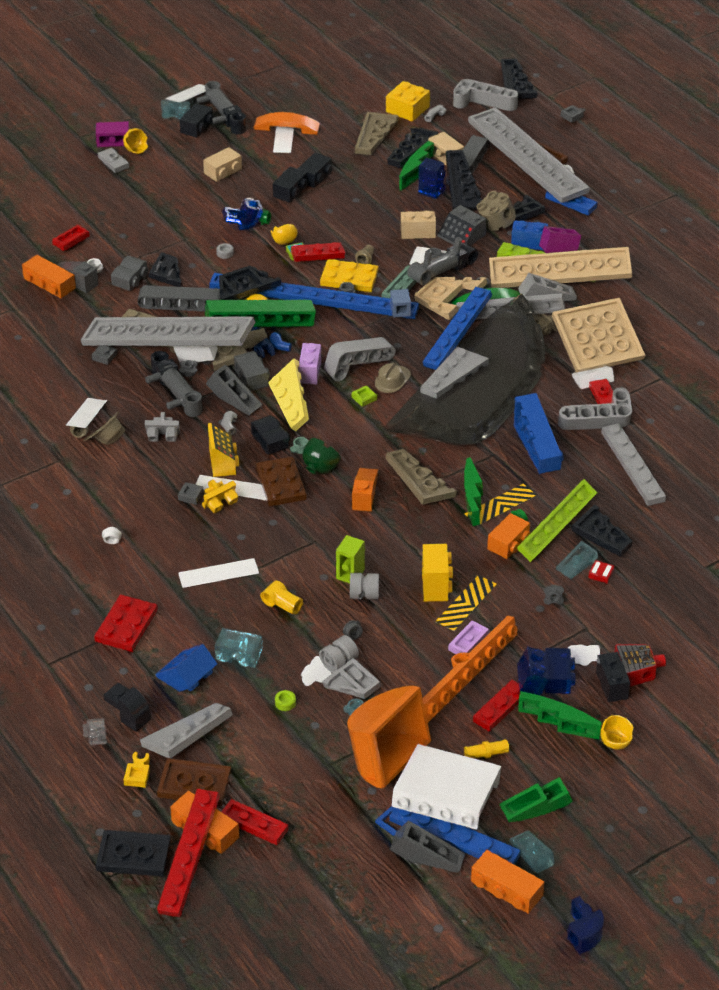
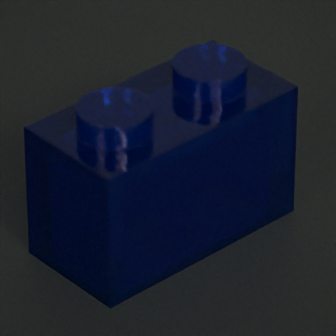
[418,158,446,199]
[517,646,550,695]
[545,648,575,694]

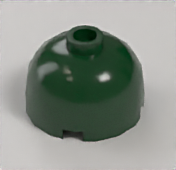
[302,438,341,474]

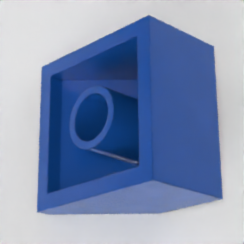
[511,221,549,250]
[155,644,217,692]

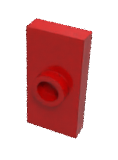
[52,225,90,251]
[589,379,613,404]

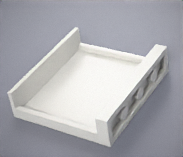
[392,744,501,829]

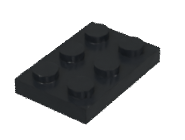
[96,830,171,877]

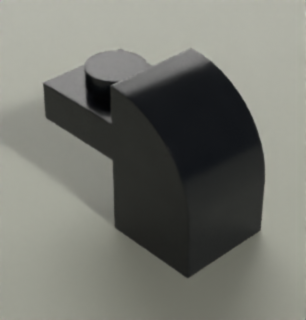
[103,682,151,732]

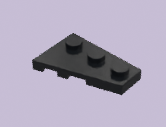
[572,505,632,557]

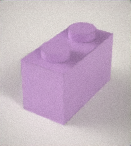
[298,343,321,384]

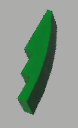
[399,141,434,191]
[464,457,483,526]
[518,691,602,739]

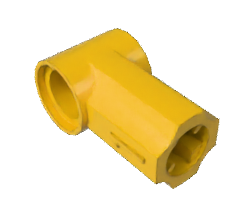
[260,580,303,615]

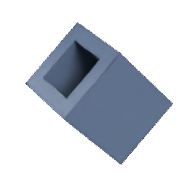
[390,289,411,318]

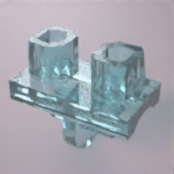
[161,100,190,119]

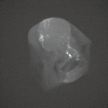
[83,718,107,746]

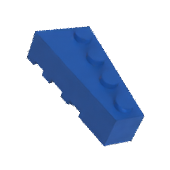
[513,393,564,474]

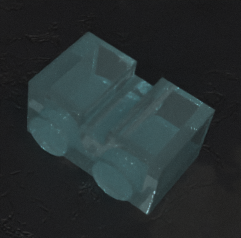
[215,628,263,668]

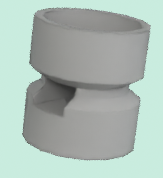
[350,573,379,599]
[319,635,359,673]

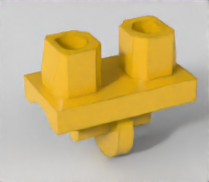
[202,480,238,513]

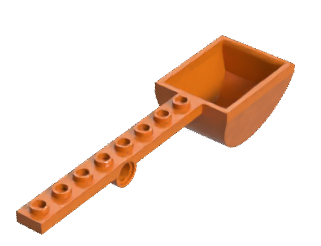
[347,616,517,788]

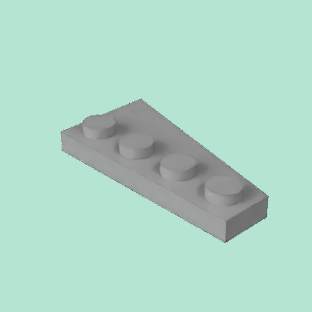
[421,347,489,399]
[140,703,232,759]

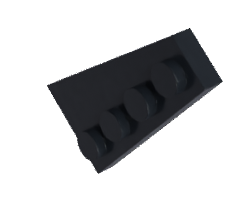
[500,58,538,98]
[387,126,439,168]
[446,150,482,211]

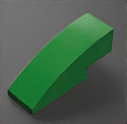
[499,777,573,822]

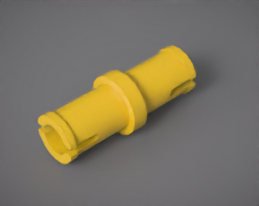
[464,739,509,759]

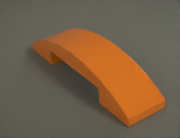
[254,112,320,135]

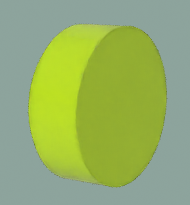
[275,690,296,711]

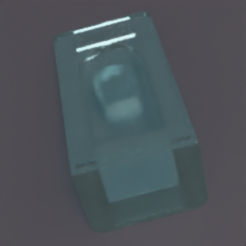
[556,541,598,579]
[510,830,554,873]

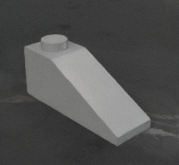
[518,273,577,301]

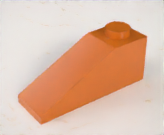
[352,468,379,511]

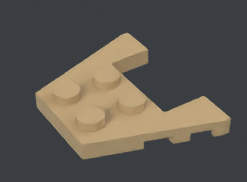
[414,277,487,320]

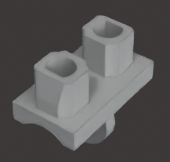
[145,412,180,442]

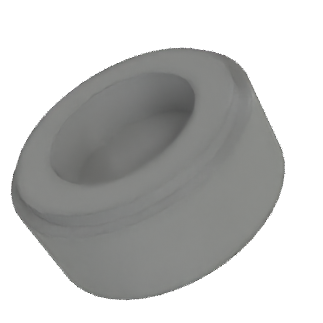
[216,243,234,259]

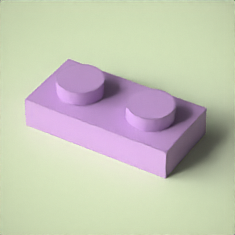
[448,621,489,654]

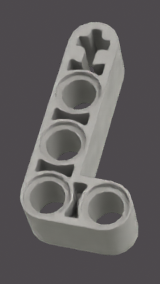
[453,79,518,111]
[324,337,396,381]
[558,387,632,430]

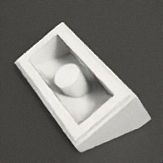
[572,366,614,389]

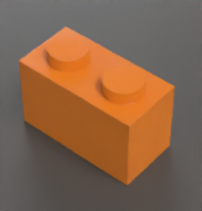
[487,513,531,559]

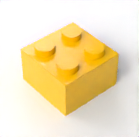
[386,81,430,122]
[422,544,453,602]

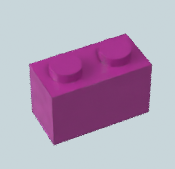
[96,121,129,147]
[539,226,582,253]

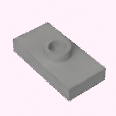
[98,148,129,173]

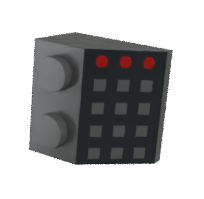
[438,205,486,246]

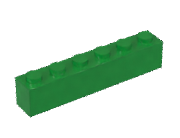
[205,300,316,327]

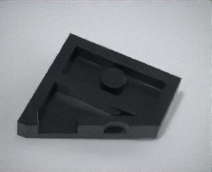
[513,194,545,221]
[149,252,182,287]

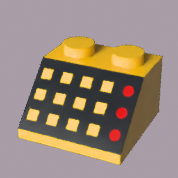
[208,423,239,477]

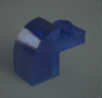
[222,198,263,230]
[567,896,604,954]

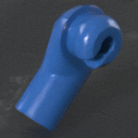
[269,332,292,352]

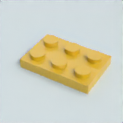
[320,259,378,292]

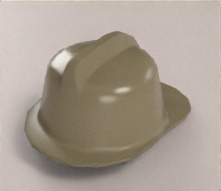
[375,363,411,393]
[83,412,125,444]

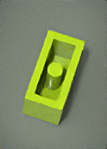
[336,535,365,583]

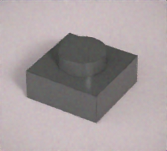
[561,105,584,123]
[92,345,117,365]
[178,482,204,504]

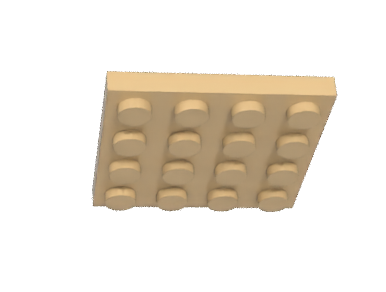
[552,298,645,372]

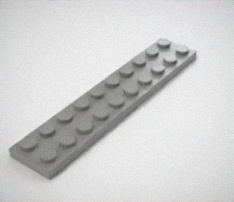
[468,107,590,203]
[81,317,255,346]

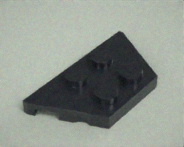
[219,266,281,300]

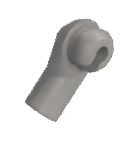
[424,105,446,122]
[221,411,237,436]

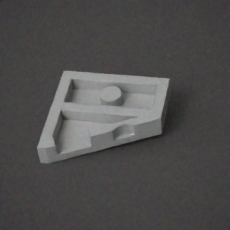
[322,658,381,699]

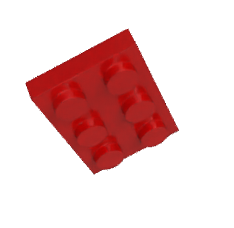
[94,594,158,652]

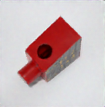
[614,644,666,687]

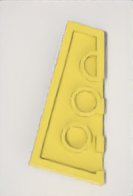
[268,358,309,432]

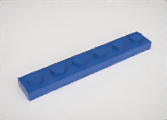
[422,287,492,370]
[389,808,520,865]

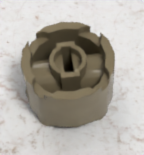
[477,191,516,231]

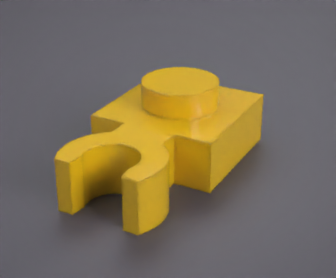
[124,752,150,788]

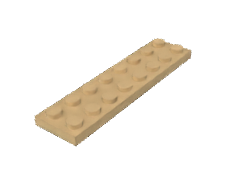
[489,247,632,288]

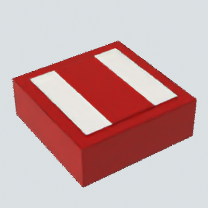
[588,560,614,583]

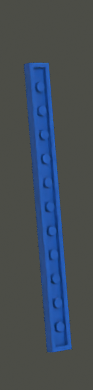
[209,273,419,319]

